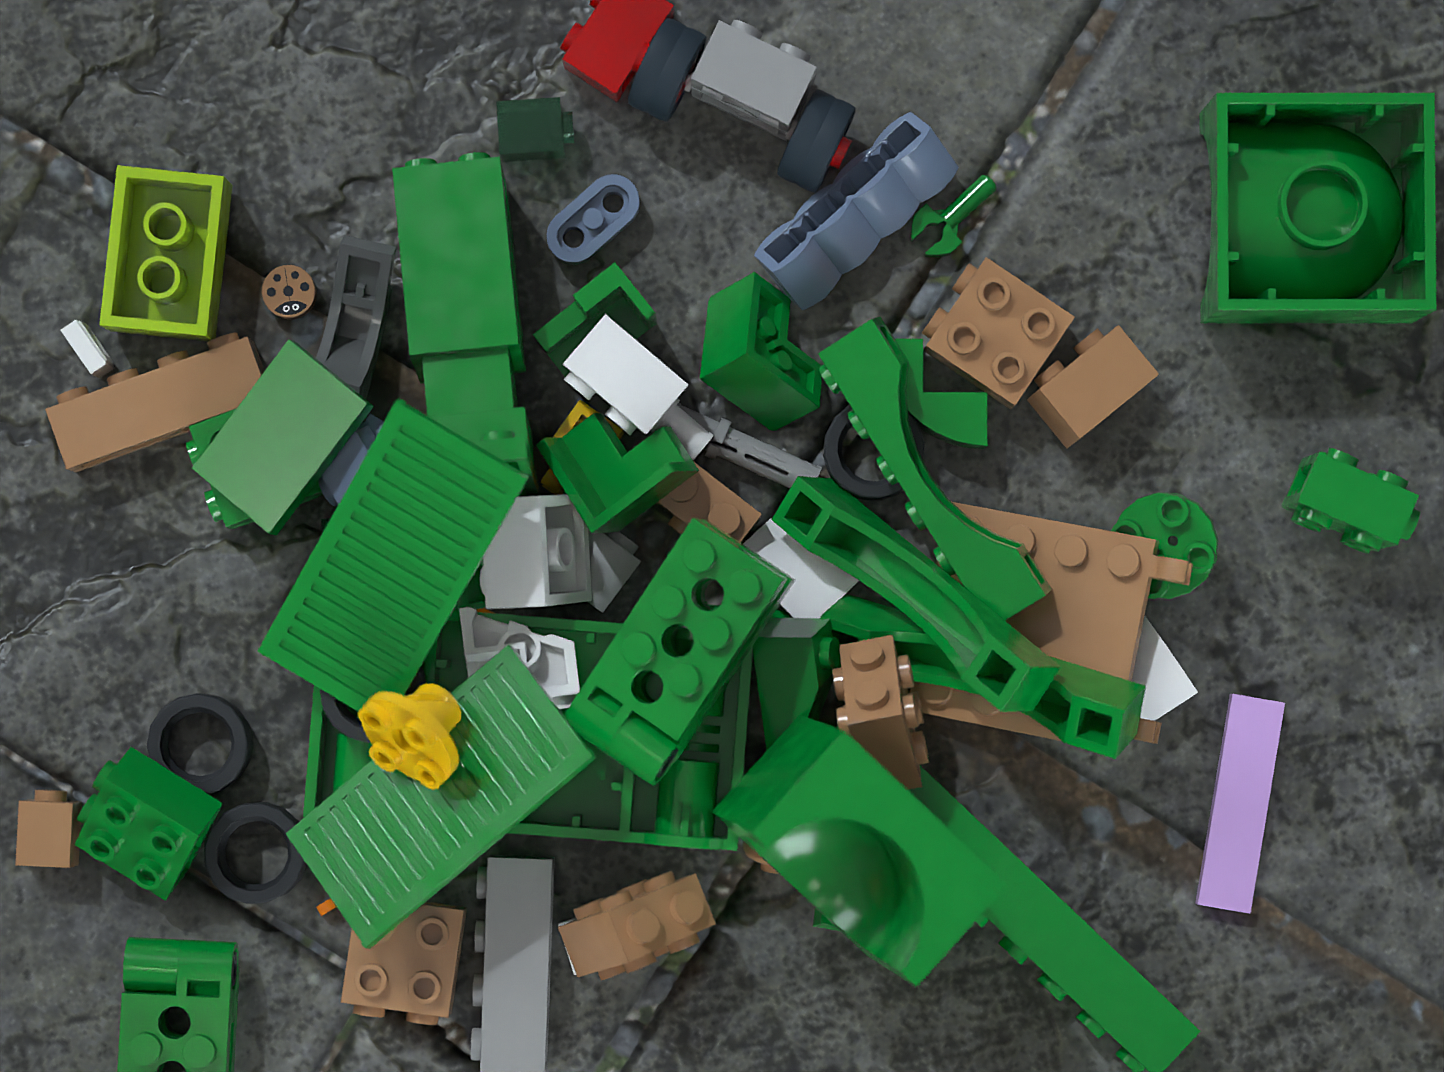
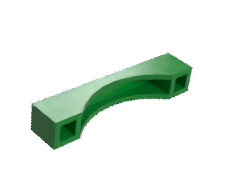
[818,317,1052,620]
[771,476,1061,712]
[820,594,1146,759]

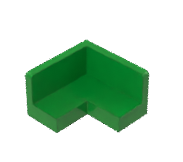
[533,262,657,377]
[700,272,822,431]
[537,413,699,533]

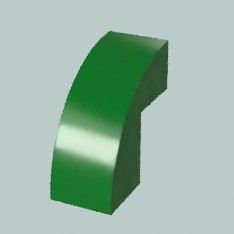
[894,338,987,449]

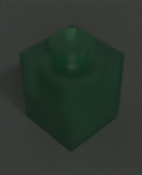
[496,97,575,162]

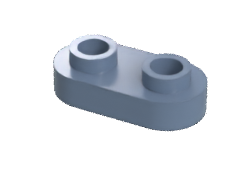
[547,174,640,265]

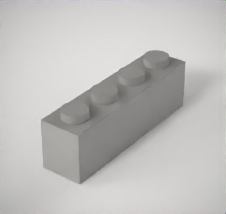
[471,855,555,1072]

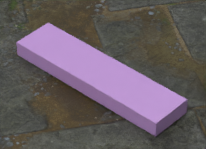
[1195,694,1285,914]

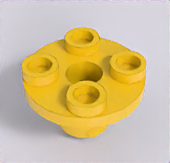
[358,683,461,790]

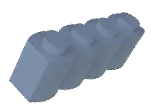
[754,112,959,310]

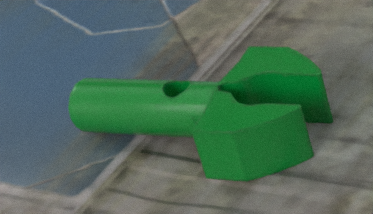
[910,175,997,257]

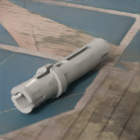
[677,403,822,488]

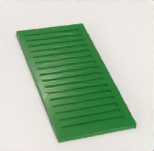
[258,399,529,712]
[286,644,595,949]

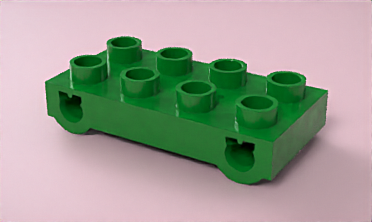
[303,610,753,851]

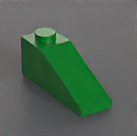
[752,618,840,750]

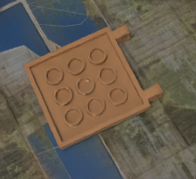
[910,502,1193,744]

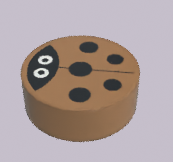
[262,265,317,320]

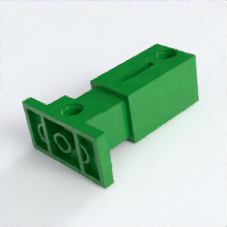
[392,152,541,497]

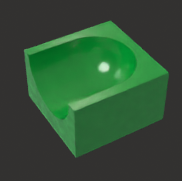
[1199,93,1436,323]
[712,715,1008,987]

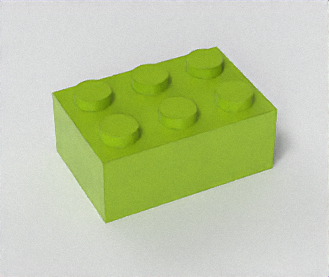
[99,165,232,342]

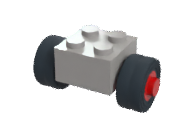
[628,18,856,193]

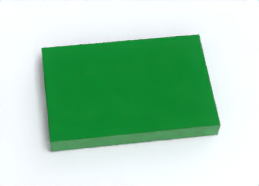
[192,339,374,536]

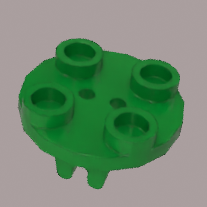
[1111,492,1218,599]

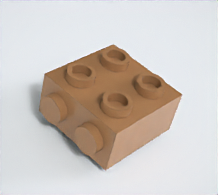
[922,257,1075,410]
[832,635,929,790]
[558,871,716,980]
[341,901,467,1025]

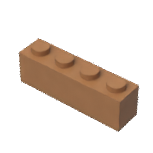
[45,333,264,472]

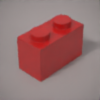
[560,0,675,102]

